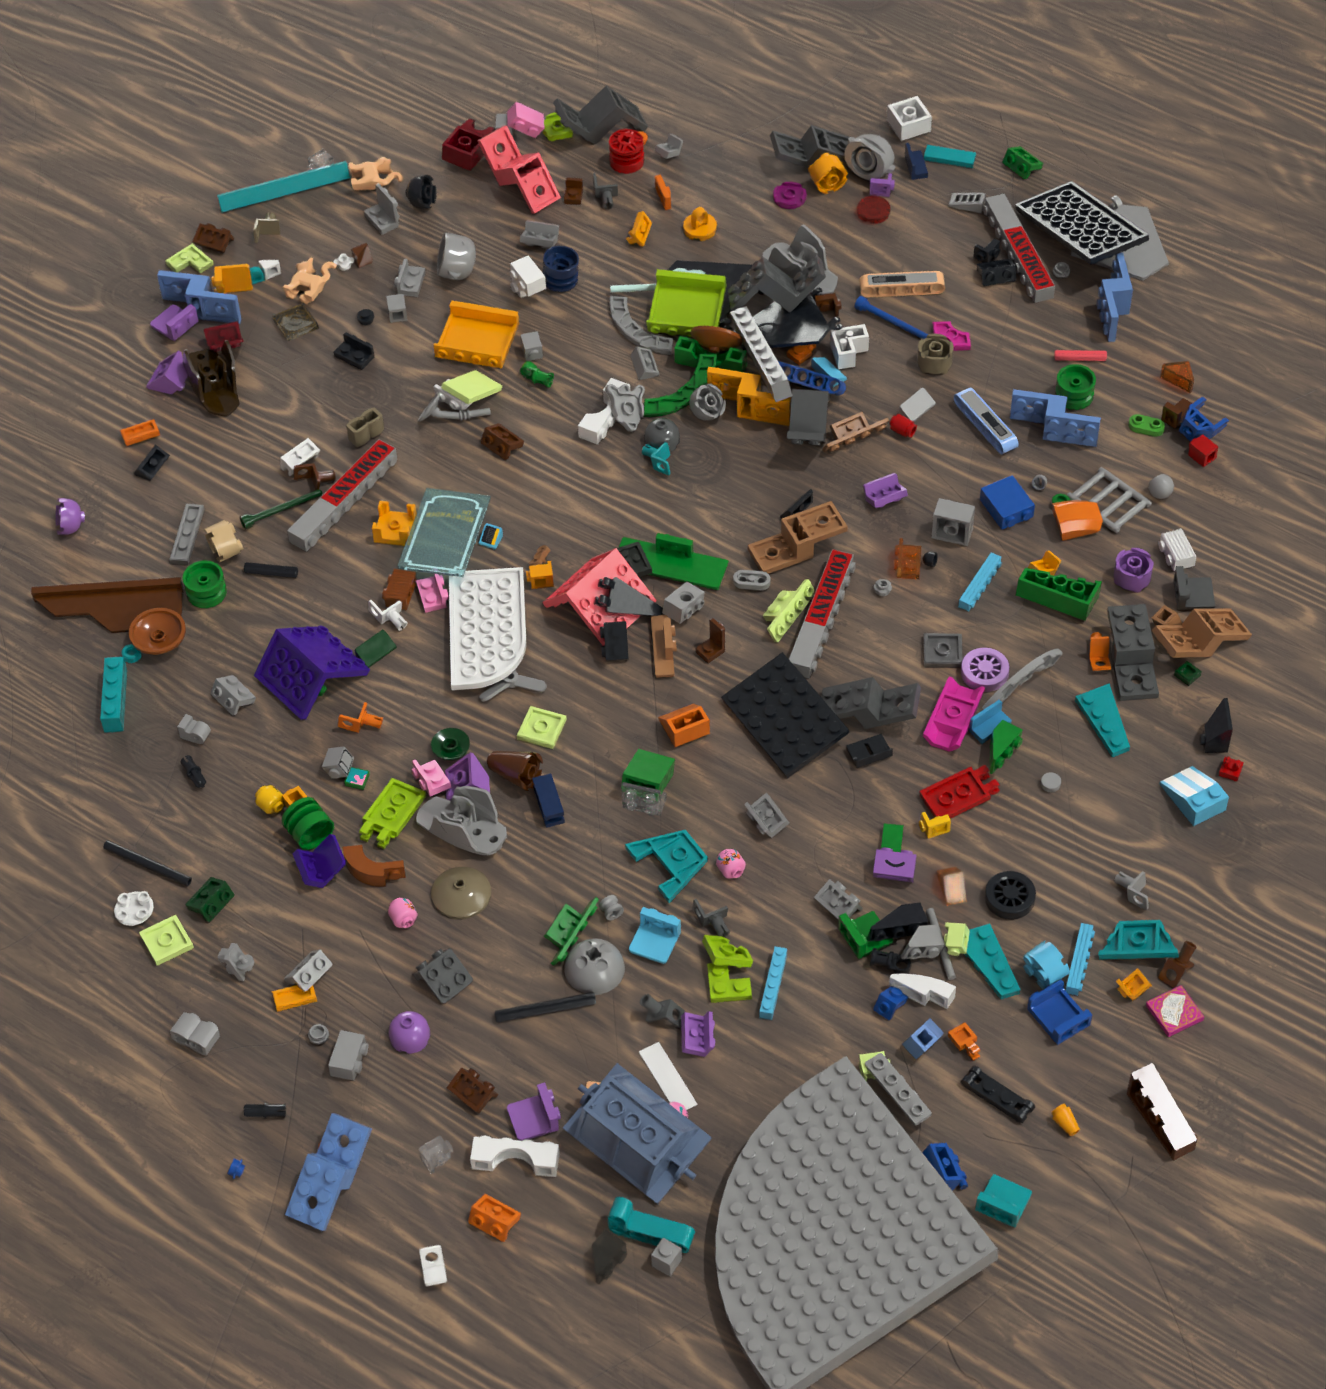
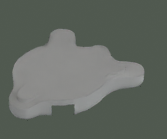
[605,384,645,432]

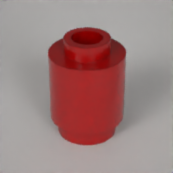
[889,414,917,438]

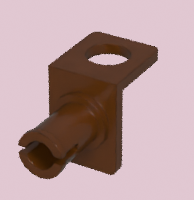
[293,463,336,490]
[1158,941,1197,988]

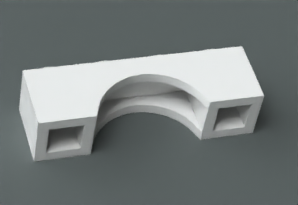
[578,378,630,445]
[470,1136,560,1177]

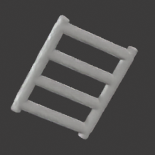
[1067,467,1152,534]

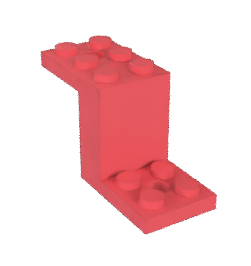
[478,125,561,214]

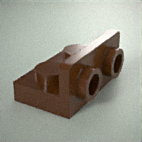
[192,223,234,253]
[481,423,524,460]
[447,1067,499,1113]

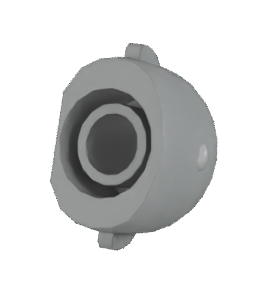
[844,134,896,180]
[437,233,476,280]

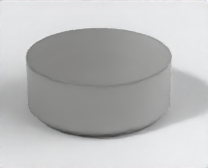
[1041,772,1061,792]

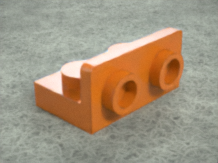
[468,1194,521,1242]

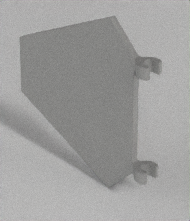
[1071,195,1169,280]

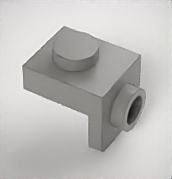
[655,134,683,159]

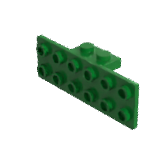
[619,533,729,590]

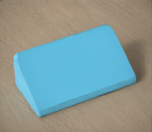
[811,357,847,387]

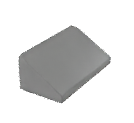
[631,347,660,380]
[899,387,936,422]

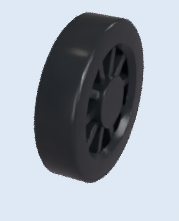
[985,871,1036,919]

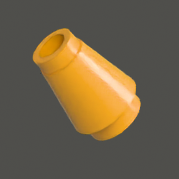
[1051,1104,1080,1137]

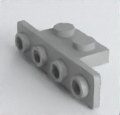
[865,1053,931,1125]

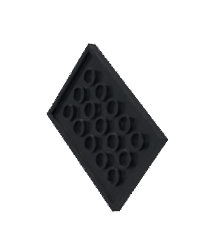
[721,652,850,779]

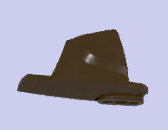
[183,340,240,417]

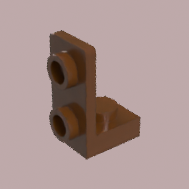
[1161,398,1193,429]
[695,618,725,663]

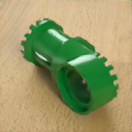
[519,361,554,388]

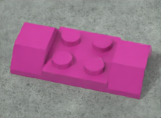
[923,676,985,752]

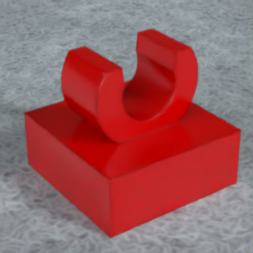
[1219,756,1244,782]

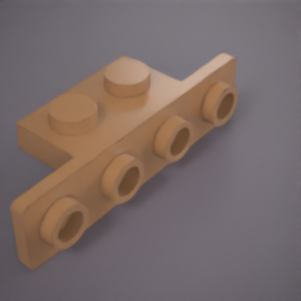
[822,412,889,452]
[651,615,677,678]

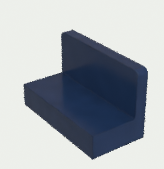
[905,143,928,180]

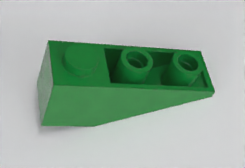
[989,720,1023,774]

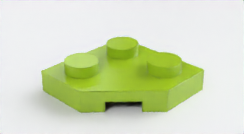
[702,935,753,968]

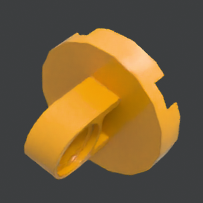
[683,207,717,241]

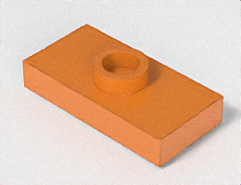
[655,174,671,210]
[120,419,160,446]

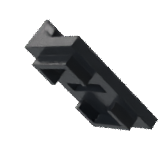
[846,733,893,768]

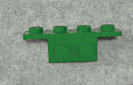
[544,897,599,966]

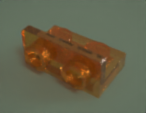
[894,538,921,579]

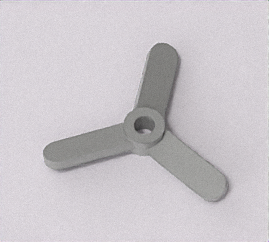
[479,669,547,702]

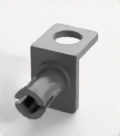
[593,173,618,209]
[692,899,730,936]
[640,994,685,1028]

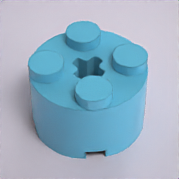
[1023,940,1070,990]

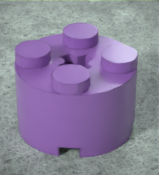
[1114,548,1153,593]

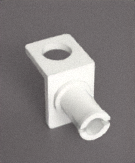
[368,600,408,631]

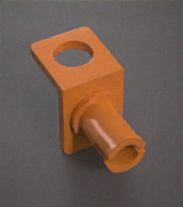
[1089,632,1111,671]
[338,702,383,733]

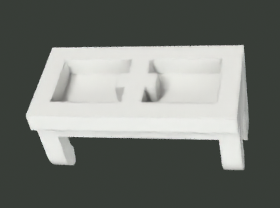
[280,438,320,476]

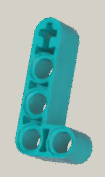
[608,1197,696,1253]

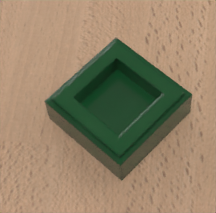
[1174,661,1202,686]

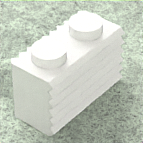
[1158,528,1197,571]

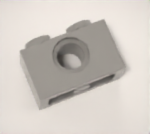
[662,582,705,624]

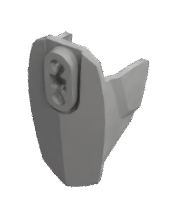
[763,224,838,295]
[416,786,507,856]

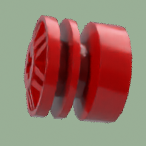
[609,129,644,174]

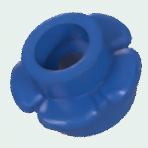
[227,1158,245,1179]

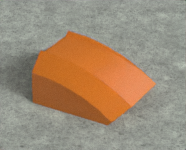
[1052,500,1103,541]

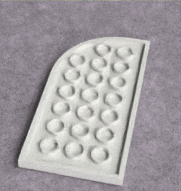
[449,567,526,690]

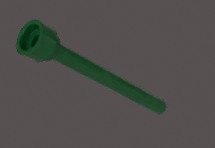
[240,489,323,530]

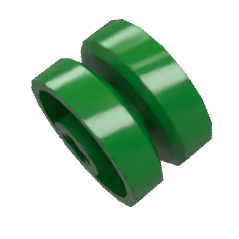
[1055,364,1096,410]
[182,560,227,608]

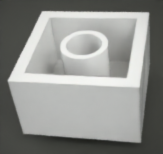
[887,96,932,141]

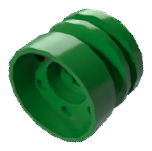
[281,797,334,850]

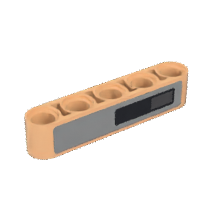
[859,271,945,297]

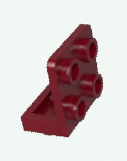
[203,321,244,352]

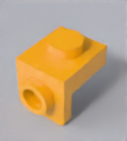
[1028,550,1061,576]
[1116,968,1152,1001]

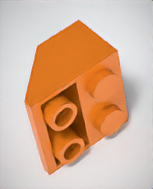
[658,704,710,747]

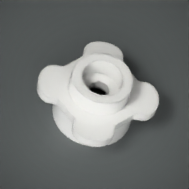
[334,254,354,270]

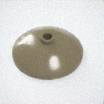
[431,867,491,919]

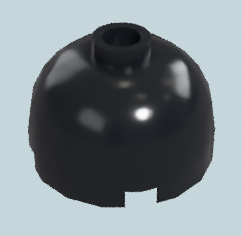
[405,175,437,209]

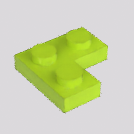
[707,963,752,1003]

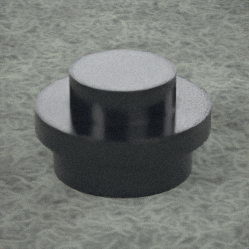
[357,309,374,325]

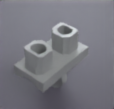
[218,943,254,981]

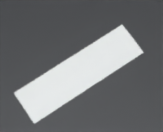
[639,1042,698,1110]

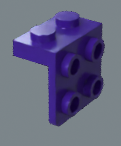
[293,834,346,888]

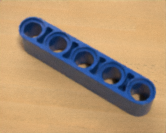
[778,361,846,396]

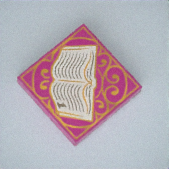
[1146,985,1204,1037]

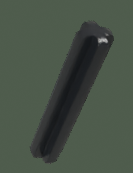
[244,562,298,578]

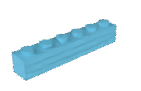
[959,552,1002,611]
[1066,923,1095,996]
[760,946,787,1020]

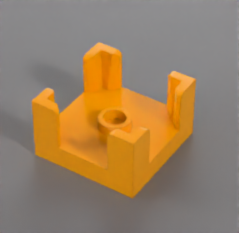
[372,501,417,546]

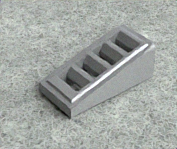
[948,193,986,213]

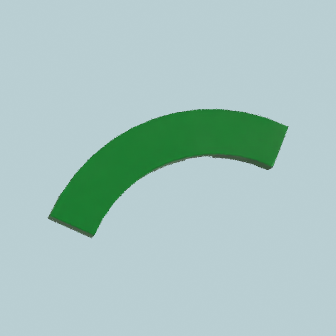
[644,354,717,417]

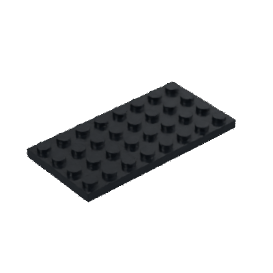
[1015,181,1149,265]

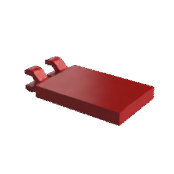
[919,765,1000,819]

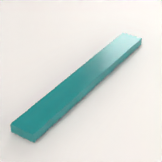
[217,161,350,212]

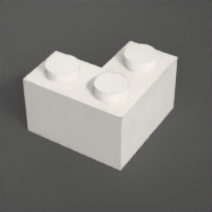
[509,255,546,298]
[830,324,869,369]

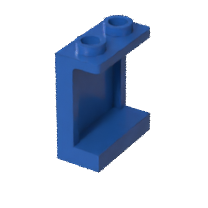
[1027,979,1092,1045]

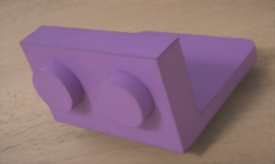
[150,304,198,341]
[507,1083,561,1141]

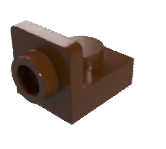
[564,178,583,205]
[815,293,841,317]

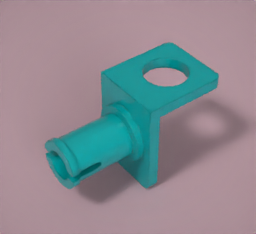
[642,442,671,476]

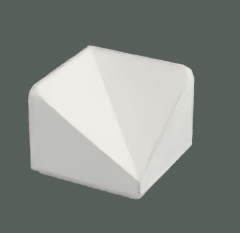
[258,260,281,280]

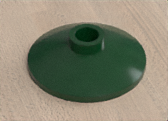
[431,728,470,761]

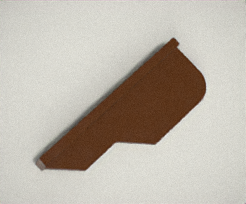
[31,577,184,633]

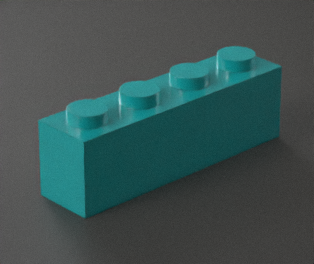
[100,657,127,733]

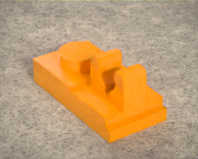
[626,211,652,247]

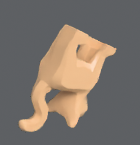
[349,157,403,191]
[283,257,337,304]

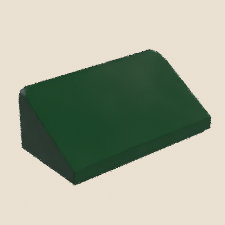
[355,629,397,668]

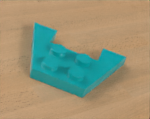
[625,830,708,903]

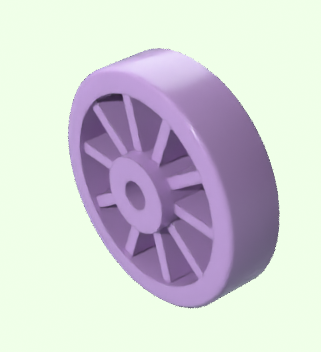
[961,648,1009,692]

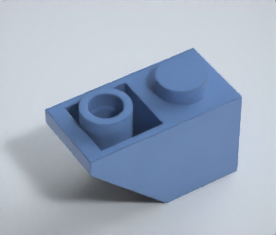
[902,1018,944,1059]

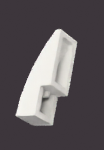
[889,974,956,1009]

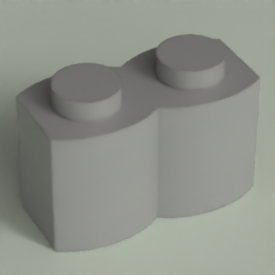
[170,1012,220,1055]

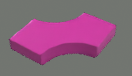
[932,321,971,351]

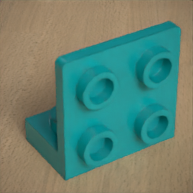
[975,1174,1032,1228]

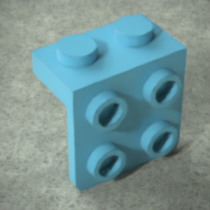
[629,907,681,964]

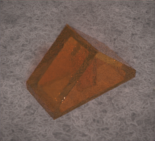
[1160,361,1194,393]
[936,867,967,905]

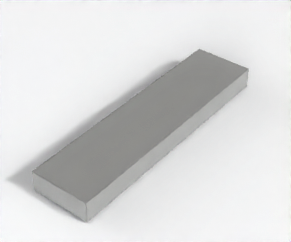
[169,504,205,565]

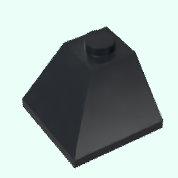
[1199,698,1233,753]

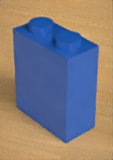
[980,475,1035,530]

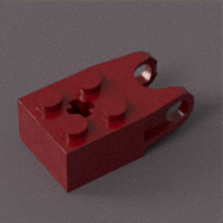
[442,119,495,171]

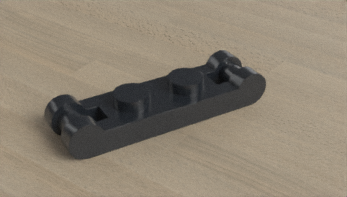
[961,1065,1035,1123]

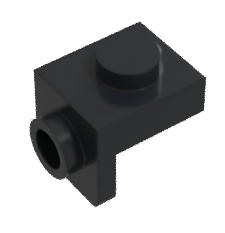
[973,238,1000,263]

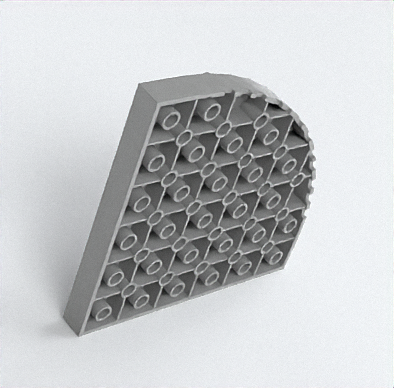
[715,1056,998,1389]

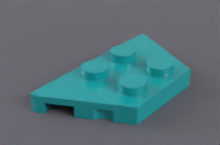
[1098,920,1179,960]

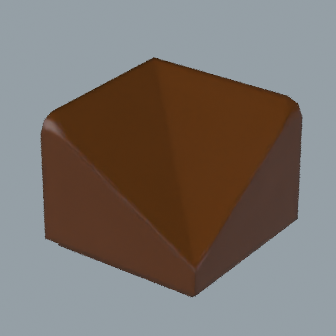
[351,243,373,269]

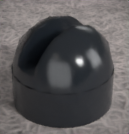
[922,552,938,567]

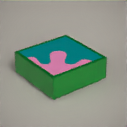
[344,767,370,790]

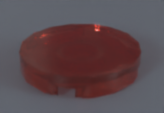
[857,196,891,224]

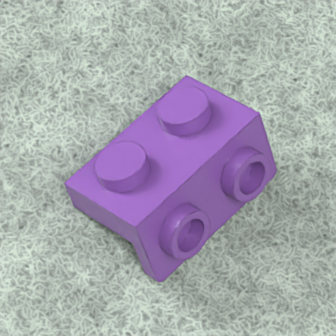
[863,473,908,508]
[681,1011,715,1057]

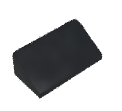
[133,444,170,481]
[780,489,813,519]

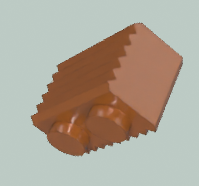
[382,568,417,611]

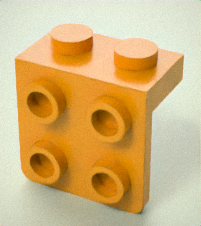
[212,264,253,294]

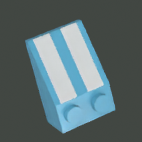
[1159,766,1229,826]

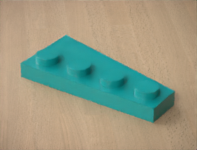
[1075,683,1130,757]

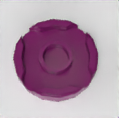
[773,182,806,209]

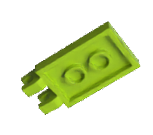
[359,778,426,849]

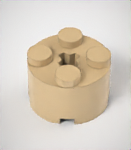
[204,520,243,562]

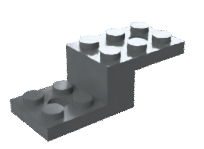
[770,125,849,168]
[1107,604,1159,701]
[821,677,921,729]

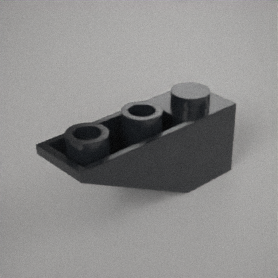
[867,902,928,942]

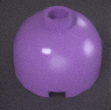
[56,498,85,535]
[389,1011,431,1054]

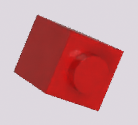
[1188,434,1218,467]

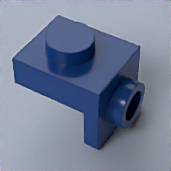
[873,986,908,1020]

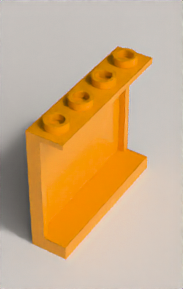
[433,300,519,368]

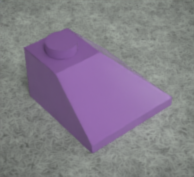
[146,350,188,394]
[445,752,490,801]

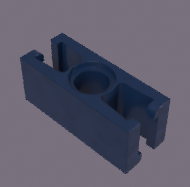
[532,773,565,828]

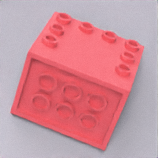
[542,548,657,645]

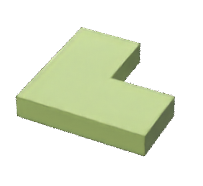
[165,244,214,274]

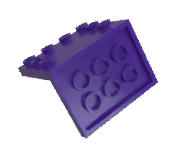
[254,626,370,720]

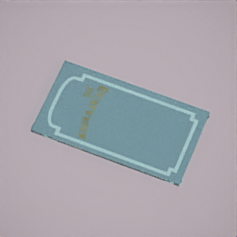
[397,488,491,577]

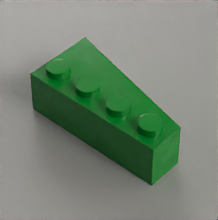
[1016,568,1102,621]

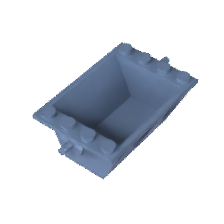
[563,1063,712,1204]

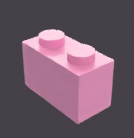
[507,102,544,138]

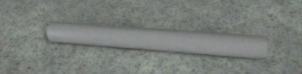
[926,908,956,980]

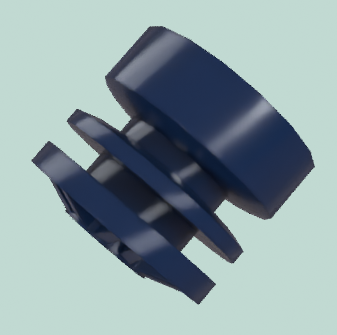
[543,246,579,292]

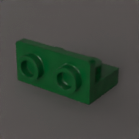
[185,877,234,922]

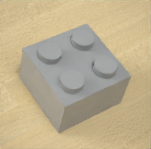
[932,498,975,546]

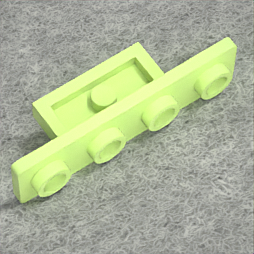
[763,579,816,642]

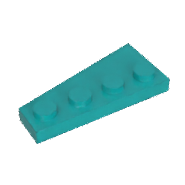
[964,924,1021,999]

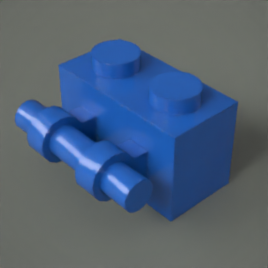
[922,1143,968,1191]

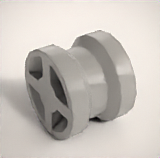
[599,895,624,921]

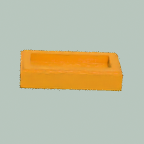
[272,985,317,1012]

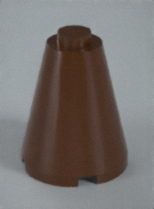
[487,751,543,791]

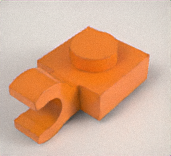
[787,344,817,365]
[948,1022,980,1061]

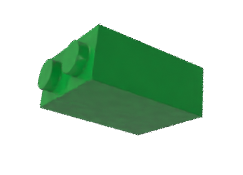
[621,749,675,800]

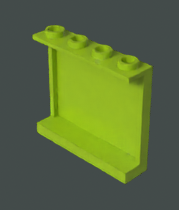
[646,269,726,337]

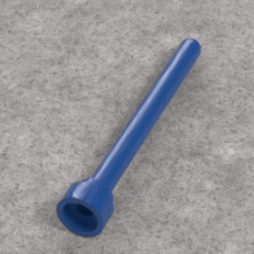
[854,296,928,339]

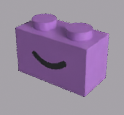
[873,848,916,882]

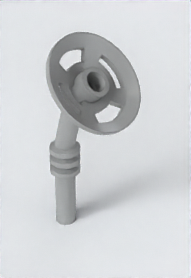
[418,392,491,422]

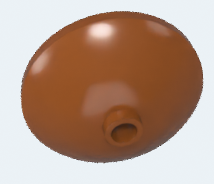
[691,326,743,353]
[129,608,186,655]

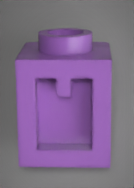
[870,173,895,197]

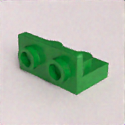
[1002,146,1044,179]

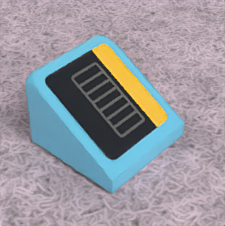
[479,523,503,550]

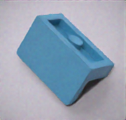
[969,700,1012,744]

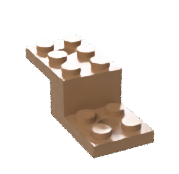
[748,501,848,574]
[1152,608,1252,658]

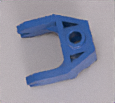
[1179,397,1229,442]

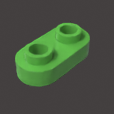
[1128,414,1165,437]

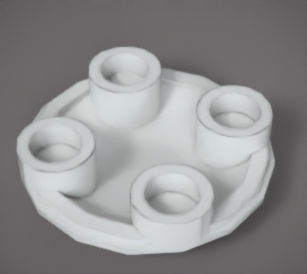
[114,891,154,926]

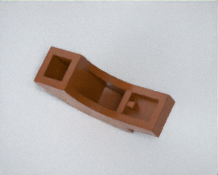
[342,845,406,887]

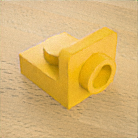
[919,812,951,839]

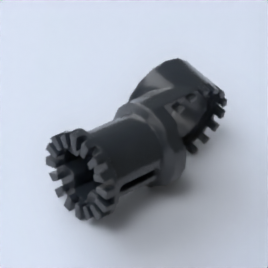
[870,948,911,974]

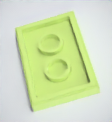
[441,370,502,404]

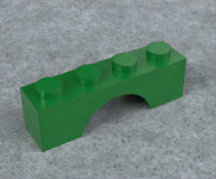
[674,336,747,372]

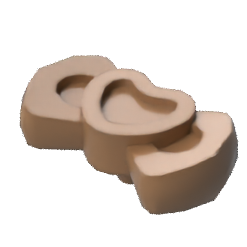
[529,545,550,566]

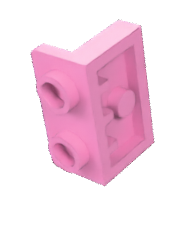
[416,570,449,613]
[411,759,452,797]

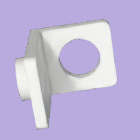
[419,1245,447,1286]

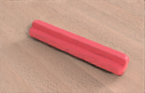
[1054,350,1107,361]

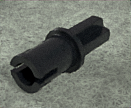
[180,755,206,788]
[244,1102,286,1119]

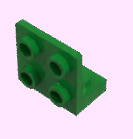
[838,911,893,959]

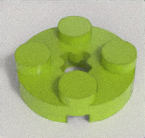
[542,112,573,141]

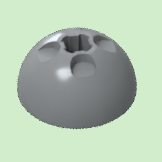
[564,938,625,995]

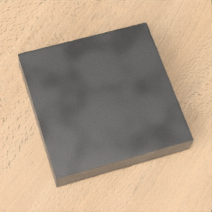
[923,633,963,668]

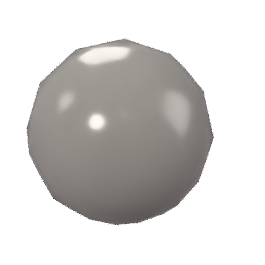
[1148,474,1174,499]

